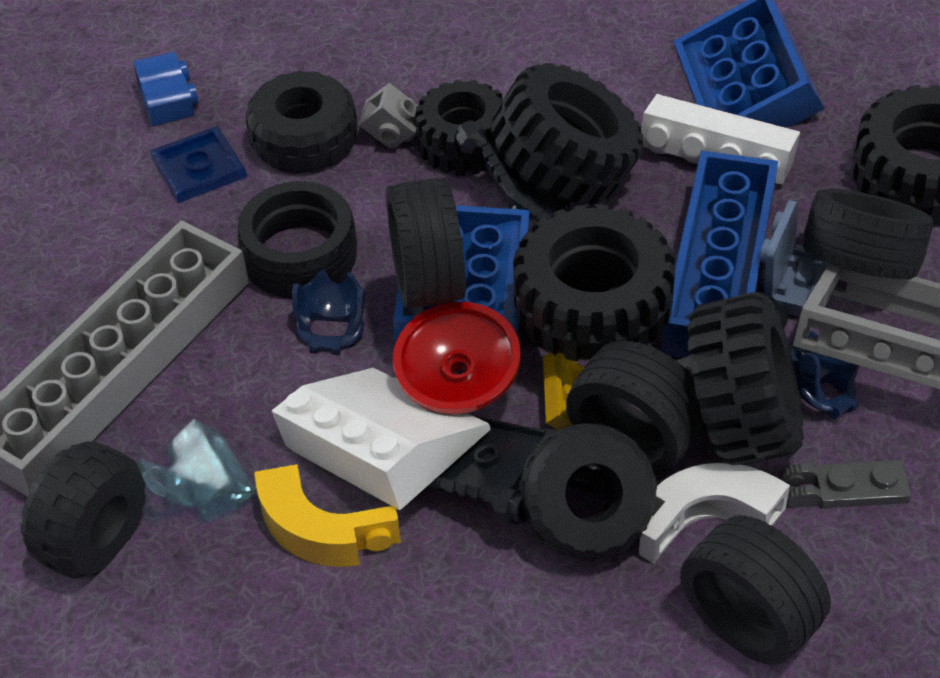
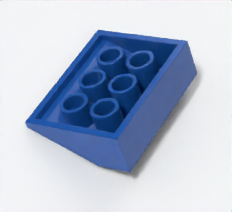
[674,0,825,127]
[393,205,530,347]

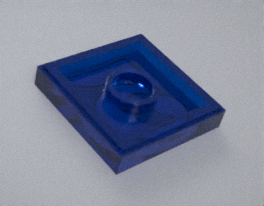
[150,126,247,203]

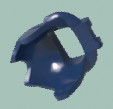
[292,269,365,355]
[789,331,859,419]

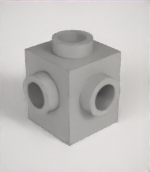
[359,83,418,148]

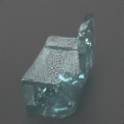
[137,419,256,522]

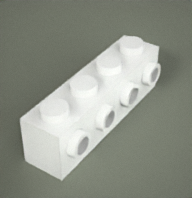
[641,94,800,185]

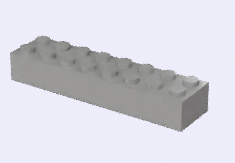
[0,220,249,497]

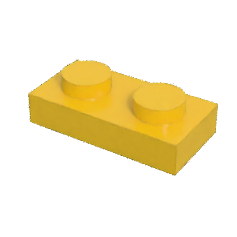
[543,352,584,430]

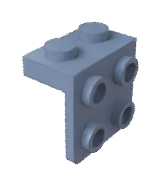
[759,200,829,317]

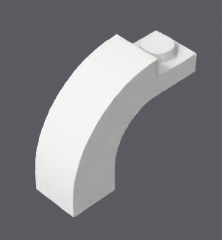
[639,463,790,563]

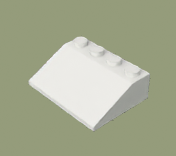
[272,368,491,510]

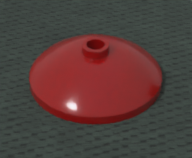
[393,302,521,414]

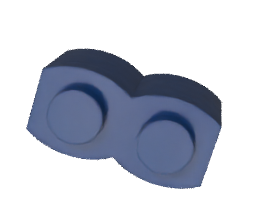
[133,51,199,126]

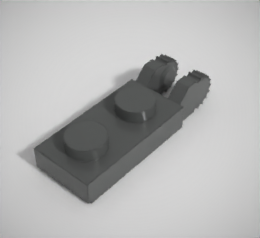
[781,460,911,509]

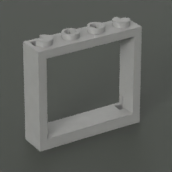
[793,264,940,389]

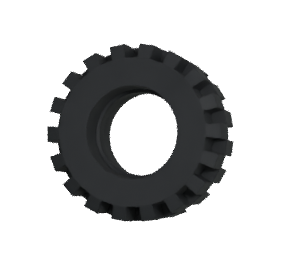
[416,79,504,176]

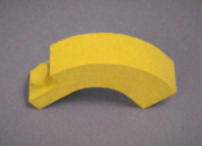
[254,464,401,567]

